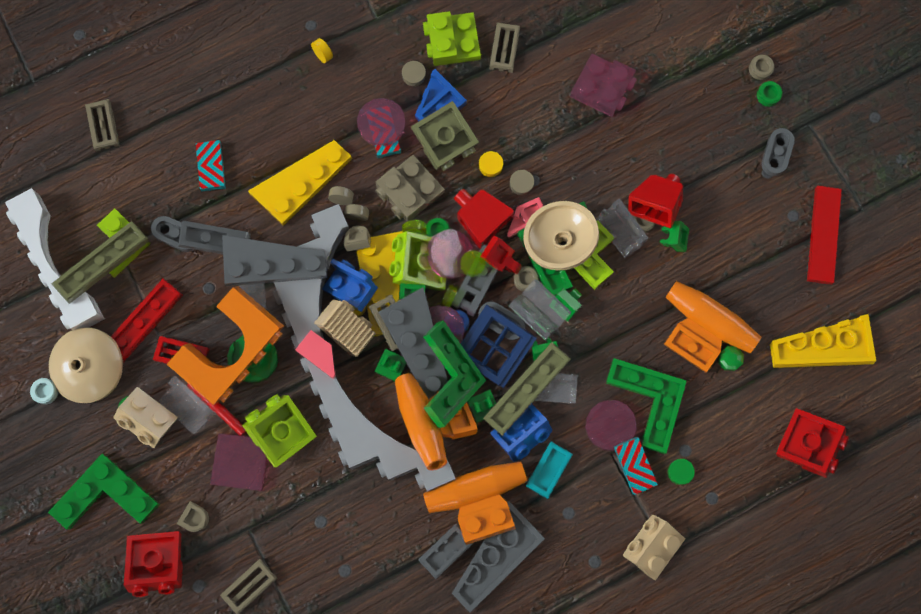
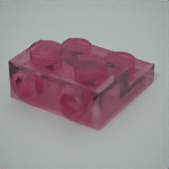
[570,54,637,117]

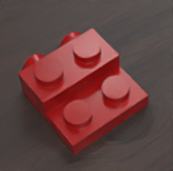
[776,408,849,478]
[124,531,183,597]

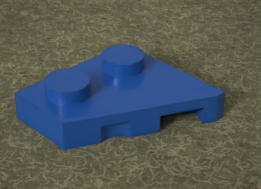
[415,69,467,122]

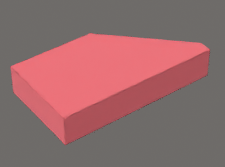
[507,197,543,239]
[295,330,336,379]

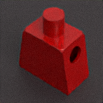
[628,174,684,229]
[454,189,514,249]

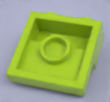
[423,11,481,66]
[389,231,449,291]
[242,394,317,468]

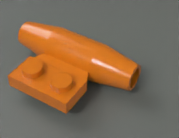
[664,281,761,373]
[395,373,478,471]
[423,461,527,545]

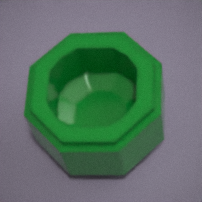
[718,346,744,371]

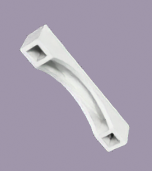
[5,188,104,330]

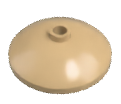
[524,201,599,270]
[49,328,123,403]

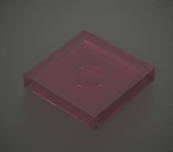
[210,433,268,491]

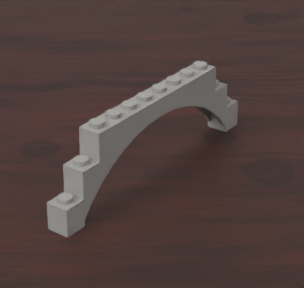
[273,204,455,492]

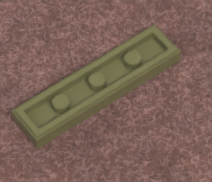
[51,221,149,304]
[483,342,571,436]

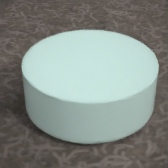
[30,378,58,404]

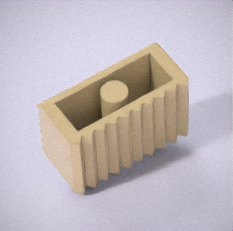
[314,300,376,357]

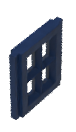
[461,304,537,388]

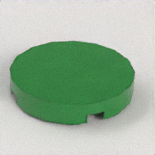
[227,335,278,384]

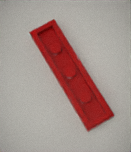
[807,186,842,285]
[111,279,183,363]

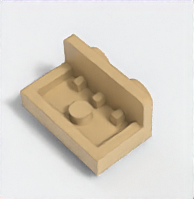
[113,387,178,448]
[623,515,685,580]

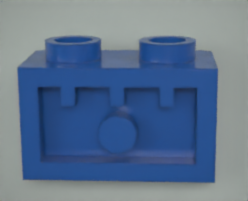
[322,259,378,312]
[490,403,553,462]

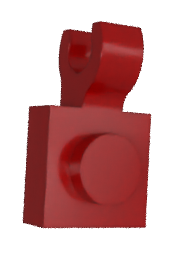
[480,236,522,274]

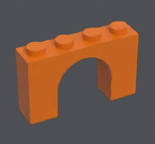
[167,286,284,405]

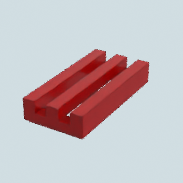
[153,336,210,364]

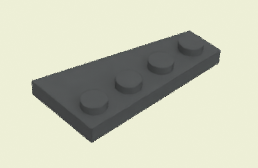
[222,235,327,286]
[378,287,448,399]
[452,501,545,612]

